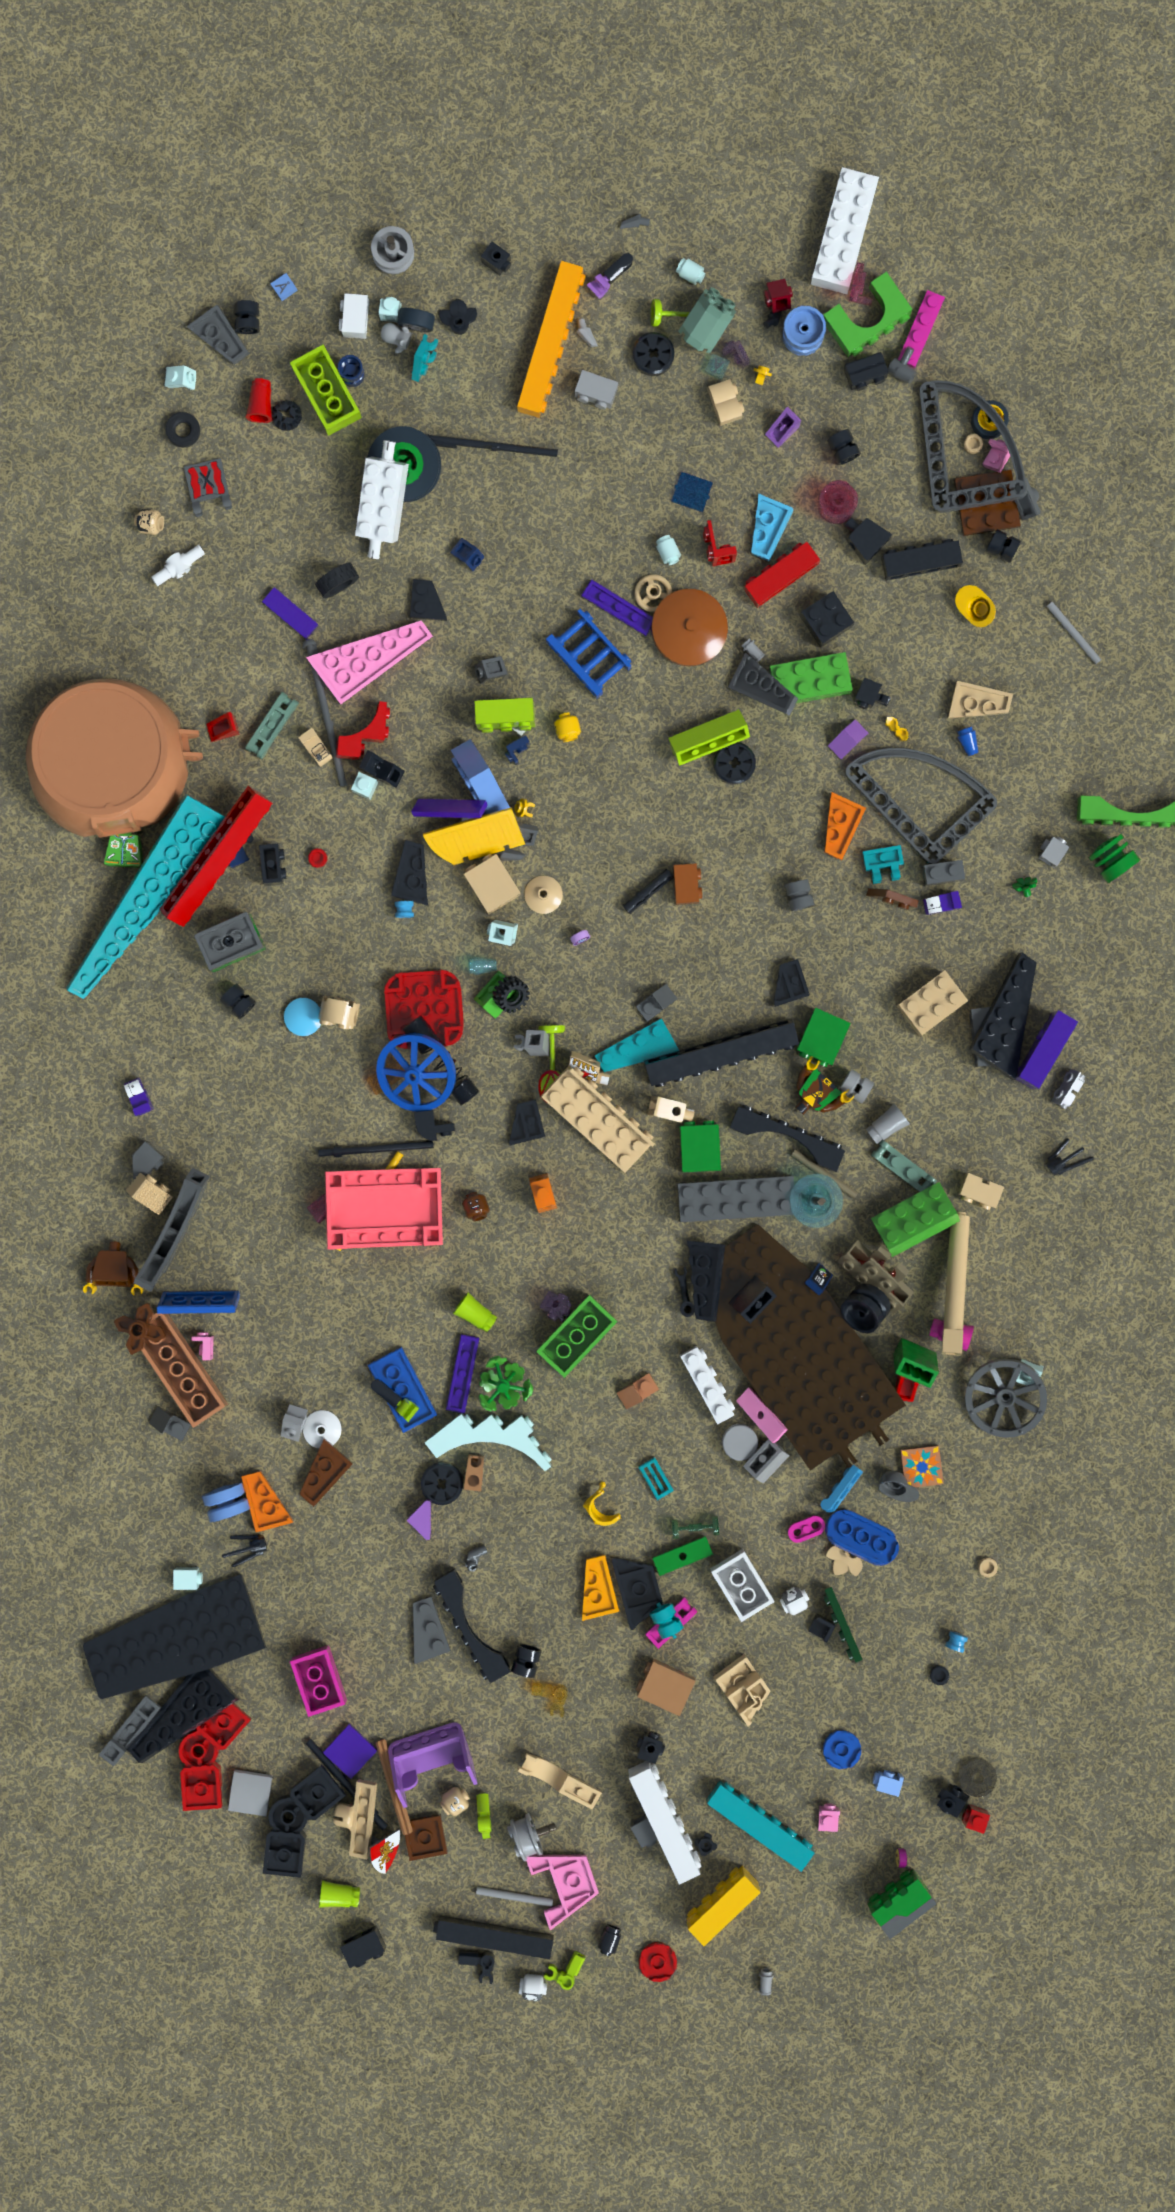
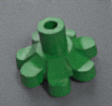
[1012,877,1037,897]

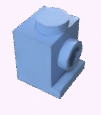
[872,1770,904,1797]

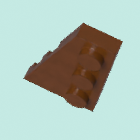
[299,1438,353,1507]

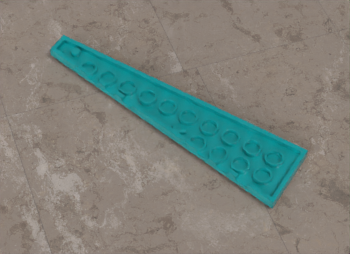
[66,794,226,999]

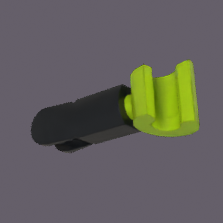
[371,1379,419,1422]

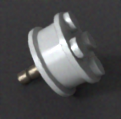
[371,226,414,275]
[507,1813,557,1861]

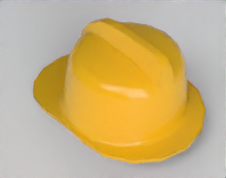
[955,585,996,627]

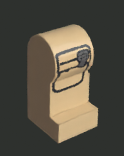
[298,728,333,767]

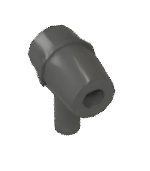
[888,346,916,384]

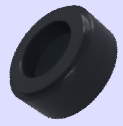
[929,1665,949,1685]

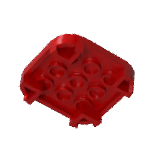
[384,970,464,1050]

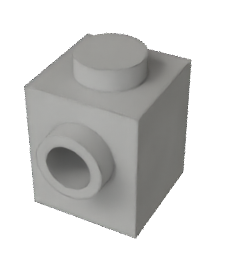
[1038,837,1069,868]

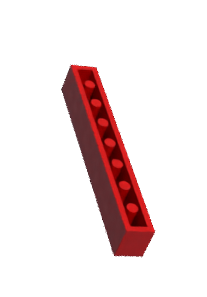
[159,786,273,927]

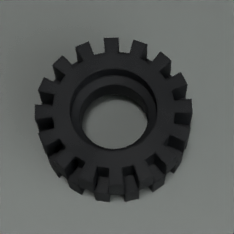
[492,975,530,1013]

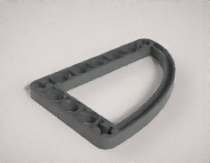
[920,380,1027,513]
[845,748,997,864]

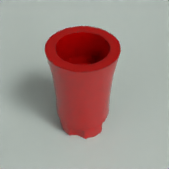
[245,378,272,423]

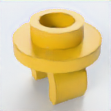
[753,365,772,385]
[514,798,535,818]

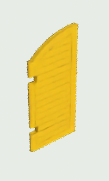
[423,807,525,865]

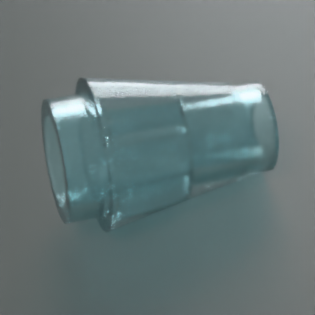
[468,957,497,976]

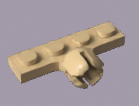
[333,1779,377,1860]

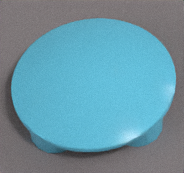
[284,998,321,1036]

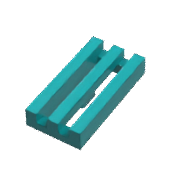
[638,1457,674,1500]

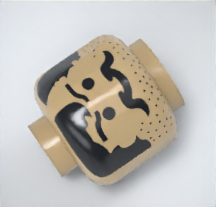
[134,508,164,535]

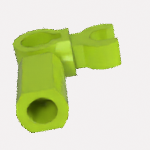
[476,1794,492,1839]
[544,1951,586,1990]

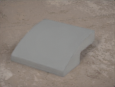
[228,1770,273,1816]

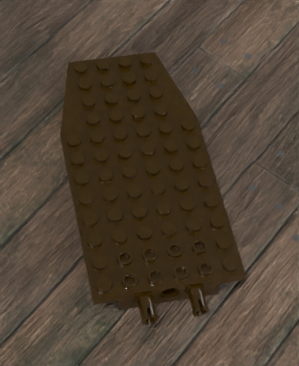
[715,1225,906,1471]

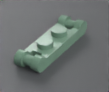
[245,692,299,760]
[871,1140,937,1192]

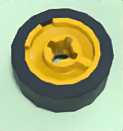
[971,400,1009,439]

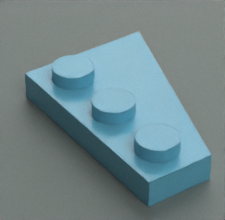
[751,494,794,562]

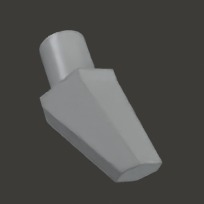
[576,319,598,347]

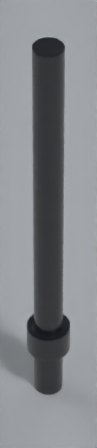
[318,1141,434,1158]
[305,1739,388,1831]

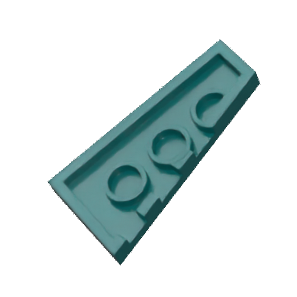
[595,1019,679,1072]

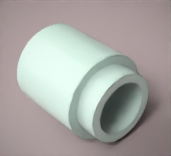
[676,258,706,285]
[656,535,681,565]

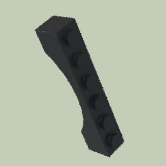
[729,1104,845,1172]
[433,1568,511,1684]

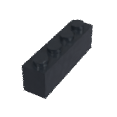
[881,539,963,581]

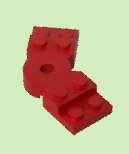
[179,1703,252,1811]

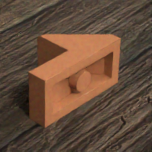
[617,1373,659,1409]

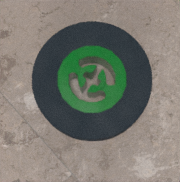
[367,426,441,502]

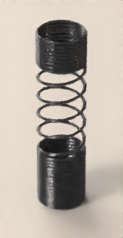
[402,1015,479,1106]

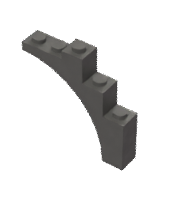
[134,1168,210,1292]

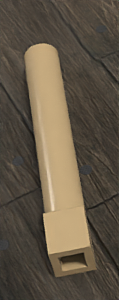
[941,1212,970,1356]

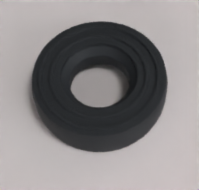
[166,412,200,448]

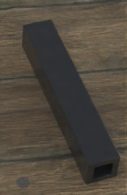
[433,1915,554,1959]

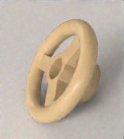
[634,574,672,612]

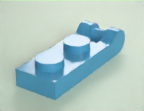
[820,1465,863,1513]

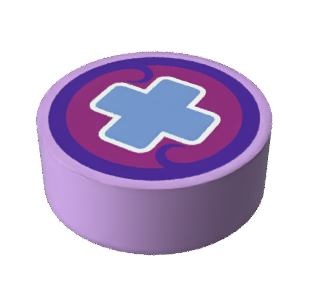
[570,930,590,946]

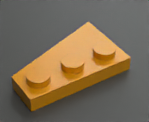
[582,1554,619,1621]

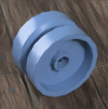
[782,306,826,356]
[201,1482,250,1522]

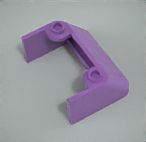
[388,1722,478,1808]

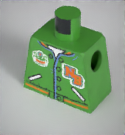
[104,832,143,868]

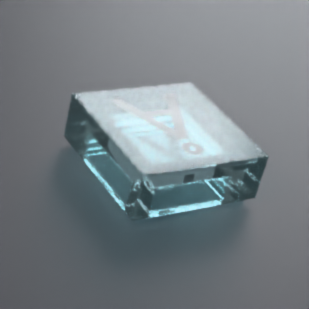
[705,354,730,380]

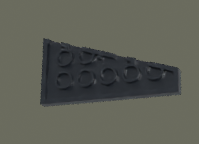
[969,952,1037,1080]
[127,1669,239,1763]

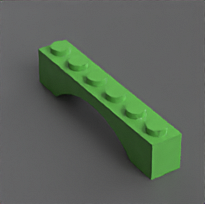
[1077,796,1175,828]

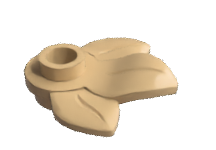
[826,1546,863,1576]

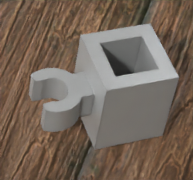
[514,1030,550,1056]

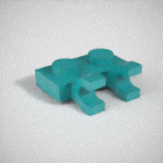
[412,334,438,382]
[862,845,904,884]

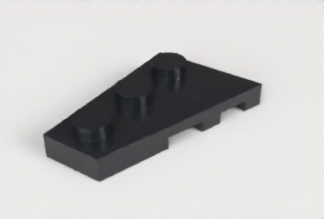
[391,840,428,906]

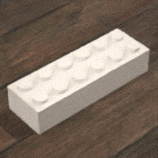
[811,167,879,294]
[628,1761,702,1885]

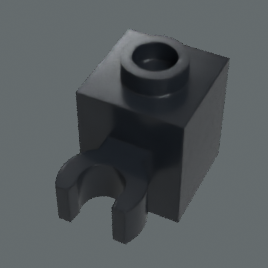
[854,677,891,710]

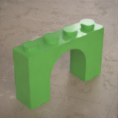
[823,271,912,357]

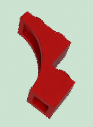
[336,701,390,760]

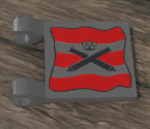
[184,458,232,517]

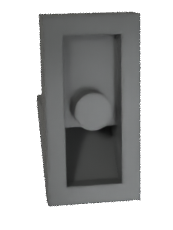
[636,984,677,1022]
[149,1406,191,1441]

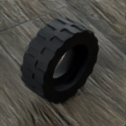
[315,563,359,599]

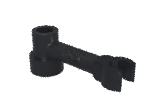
[674,1267,695,1317]

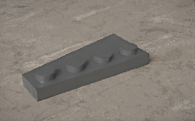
[728,653,798,716]

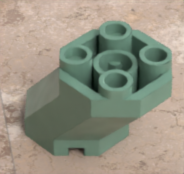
[678,287,736,353]

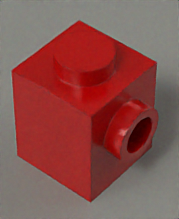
[962,1804,990,1834]

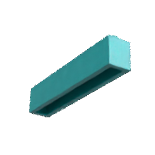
[706,1781,815,1872]

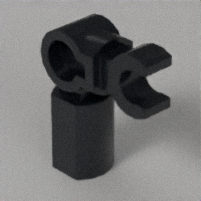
[458,1950,495,1984]

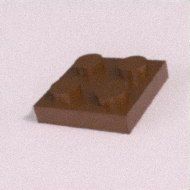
[405,1814,448,1861]

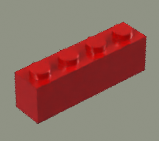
[744,542,820,608]

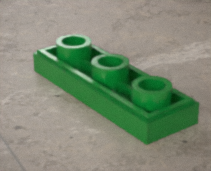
[652,1536,713,1576]

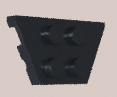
[611,1557,663,1630]

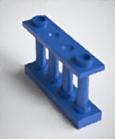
[546,609,631,699]

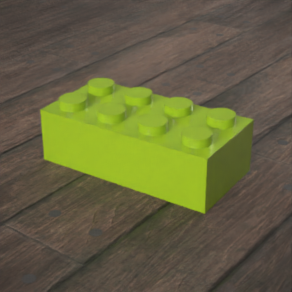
[290,345,362,436]

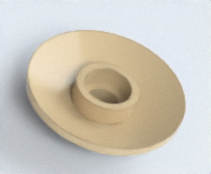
[524,876,563,914]

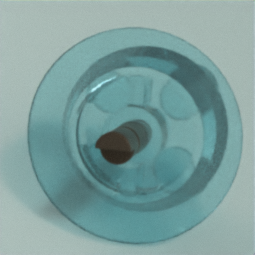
[790,1174,843,1228]

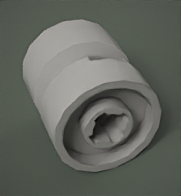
[839,1069,874,1104]

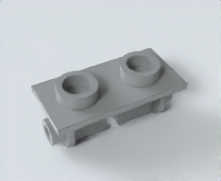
[1051,1069,1085,1110]

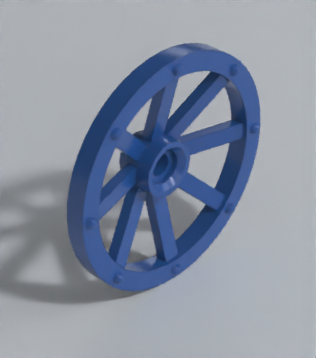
[376,1033,456,1112]

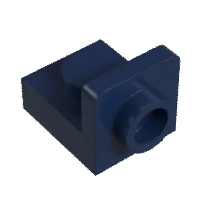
[450,538,484,571]
[505,735,530,765]

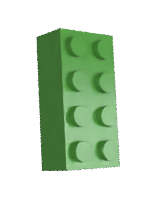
[769,652,853,703]
[871,1182,960,1257]
[536,1294,617,1378]

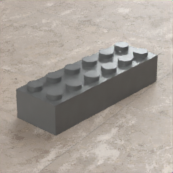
[677,1176,796,1222]

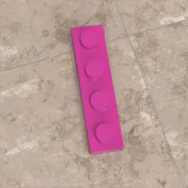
[898,290,945,369]

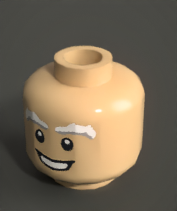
[440,1787,470,1816]

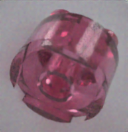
[818,480,858,524]

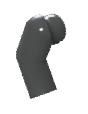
[465,1545,488,1572]

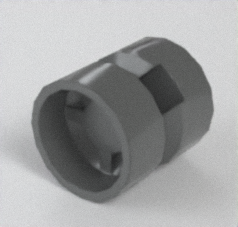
[784,879,815,912]

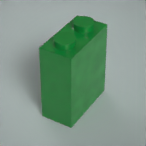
[796,1008,851,1068]
[680,1121,721,1172]
[893,1338,939,1388]

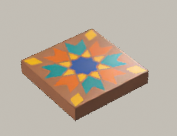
[900,1445,944,1488]

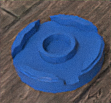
[823,1730,861,1769]

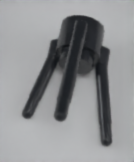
[1046,1139,1094,1176]
[222,1534,268,1567]

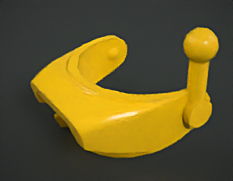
[583,1481,621,1526]

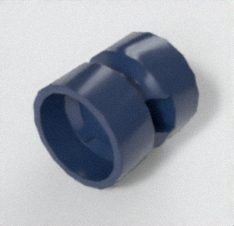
[338,355,365,387]

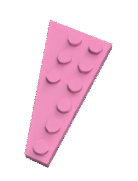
[306,620,433,705]

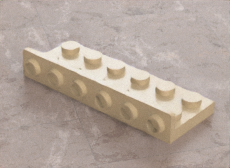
[541,1065,655,1173]

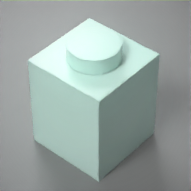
[351,772,378,800]
[173,1567,203,1590]

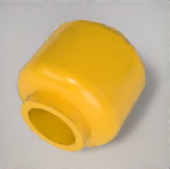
[554,712,581,742]

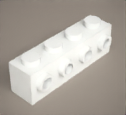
[680,1346,735,1425]

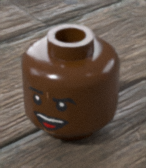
[462,1192,490,1222]

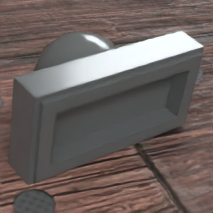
[1011,477,1041,520]

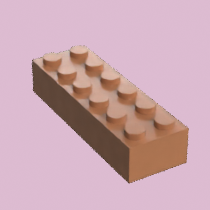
[138,1313,228,1428]

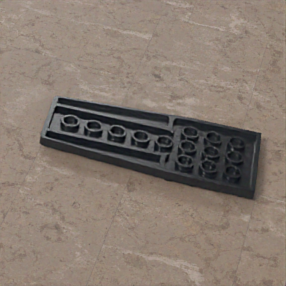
[83,1574,267,1699]

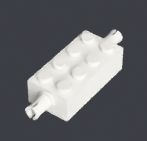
[355,440,409,559]

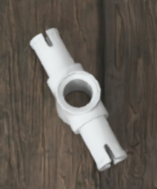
[151,545,205,586]

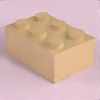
[897,970,968,1036]

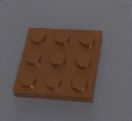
[954,470,1021,536]

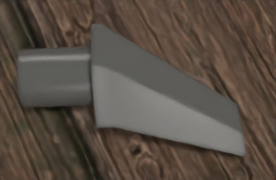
[620,214,650,229]
[495,848,525,861]

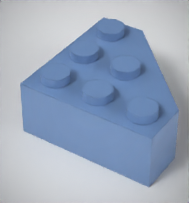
[451,739,510,815]

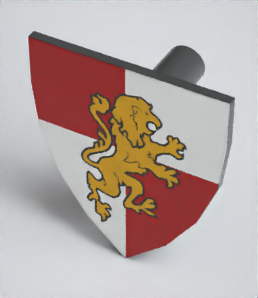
[369,1829,400,1874]

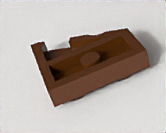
[866,888,919,910]

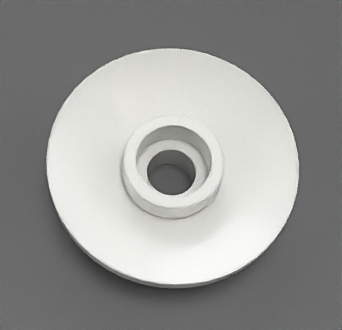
[303,1410,341,1448]

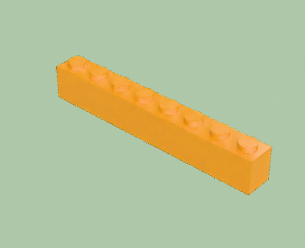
[517,261,586,418]

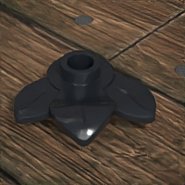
[439,299,477,335]

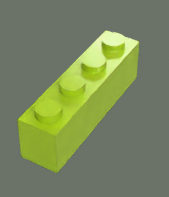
[668,709,750,766]

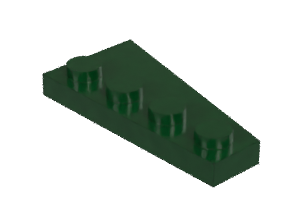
[823,1587,863,1664]

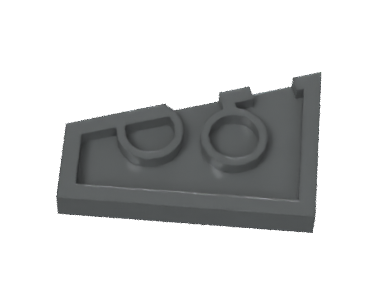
[187,305,250,365]
[413,1596,451,1664]

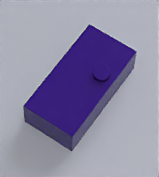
[1016,1010,1078,1090]

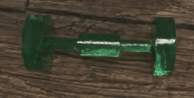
[672,1516,719,1539]

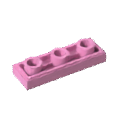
[736,1387,788,1443]

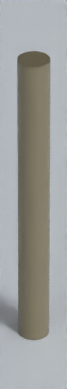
[791,1149,858,1199]

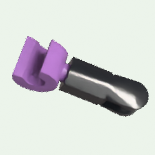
[587,253,633,299]

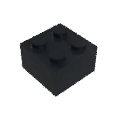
[800,591,854,648]

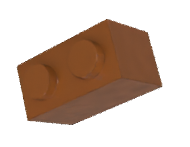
[673,864,702,905]

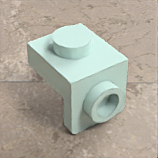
[165,365,196,390]

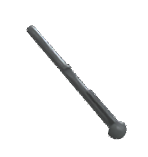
[302,639,347,787]

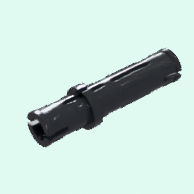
[622,869,674,915]

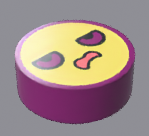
[896,1848,907,1868]

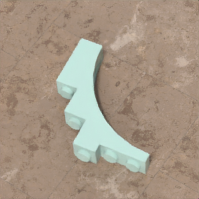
[425,1413,552,1471]

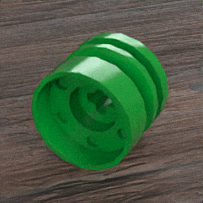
[1088,833,1141,884]

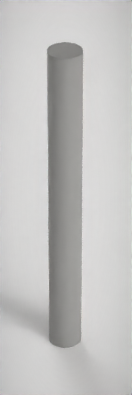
[1046,602,1102,664]
[476,1887,553,1907]

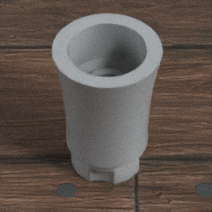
[866,1103,910,1144]

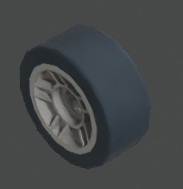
[397,307,435,332]

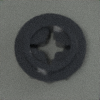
[272,399,302,431]

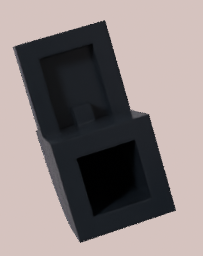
[359,750,405,788]
[414,1110,456,1141]

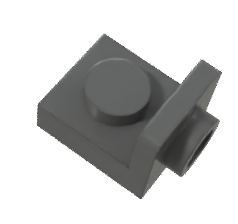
[475,656,507,684]

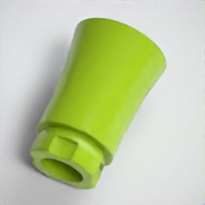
[453,1292,497,1333]
[319,1880,360,1908]

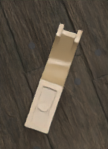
[517,1753,602,1810]

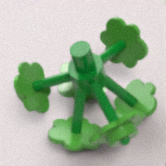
[478,1356,533,1411]

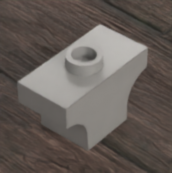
[281,1404,308,1442]

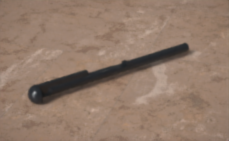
[426,434,558,457]

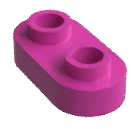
[788,1515,825,1543]

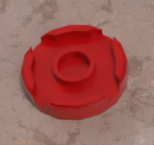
[639,1942,677,1982]

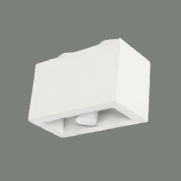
[339,294,369,339]

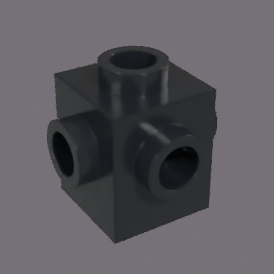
[636,1731,665,1764]
[937,1784,970,1818]

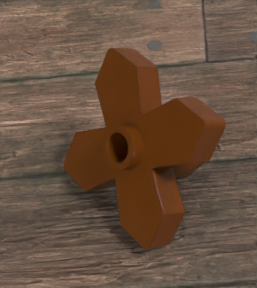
[114,1303,166,1355]

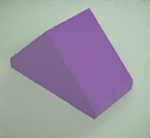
[765,407,801,448]
[828,719,869,759]
[407,1499,431,1540]

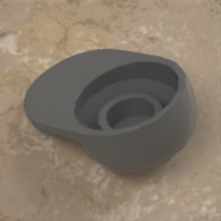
[879,1471,919,1502]

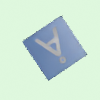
[270,273,298,301]

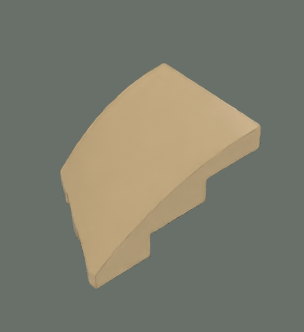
[713,1654,770,1726]

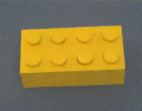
[686,1865,761,1946]

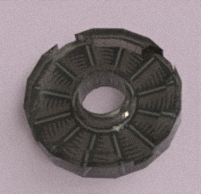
[958,1758,997,1798]

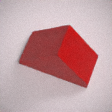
[206,712,240,742]
[895,1375,919,1402]

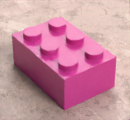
[290,1645,347,1717]

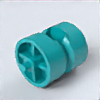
[650,1602,684,1639]

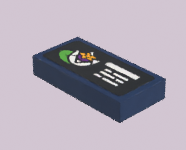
[805,1263,833,1295]

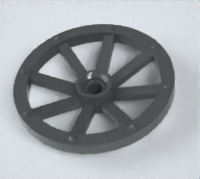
[965,1358,1047,1438]

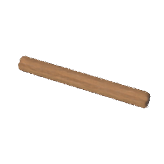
[376,1739,413,1835]

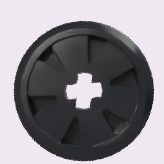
[633,332,675,376]
[714,742,756,785]
[421,1462,463,1505]

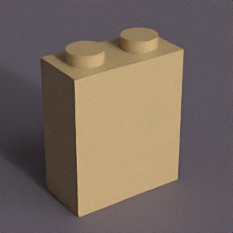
[464,854,521,915]

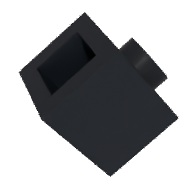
[481,241,511,276]

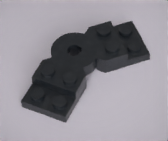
[263,1764,346,1878]

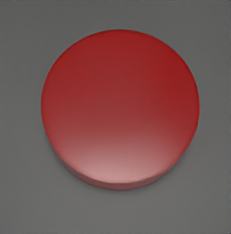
[308,848,328,868]

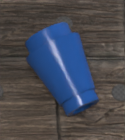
[957,726,979,756]

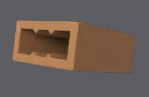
[635,1658,696,1716]

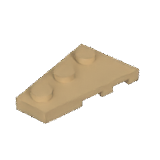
[948,681,1013,719]

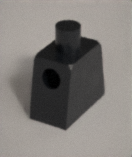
[844,517,892,565]

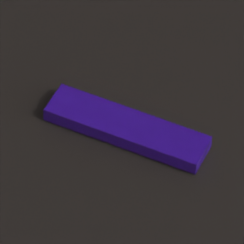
[581,579,653,636]
[411,799,488,818]
[446,1334,480,1414]

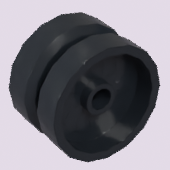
[841,1283,891,1334]

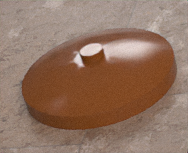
[651,589,728,667]

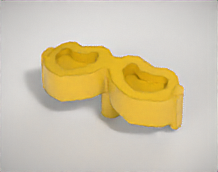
[885,717,909,741]

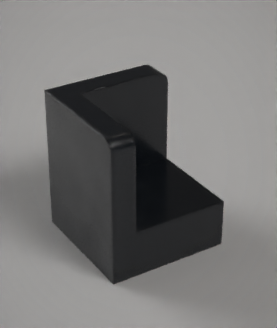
[808,1613,835,1643]

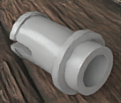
[742,638,765,662]
[759,1968,774,1995]

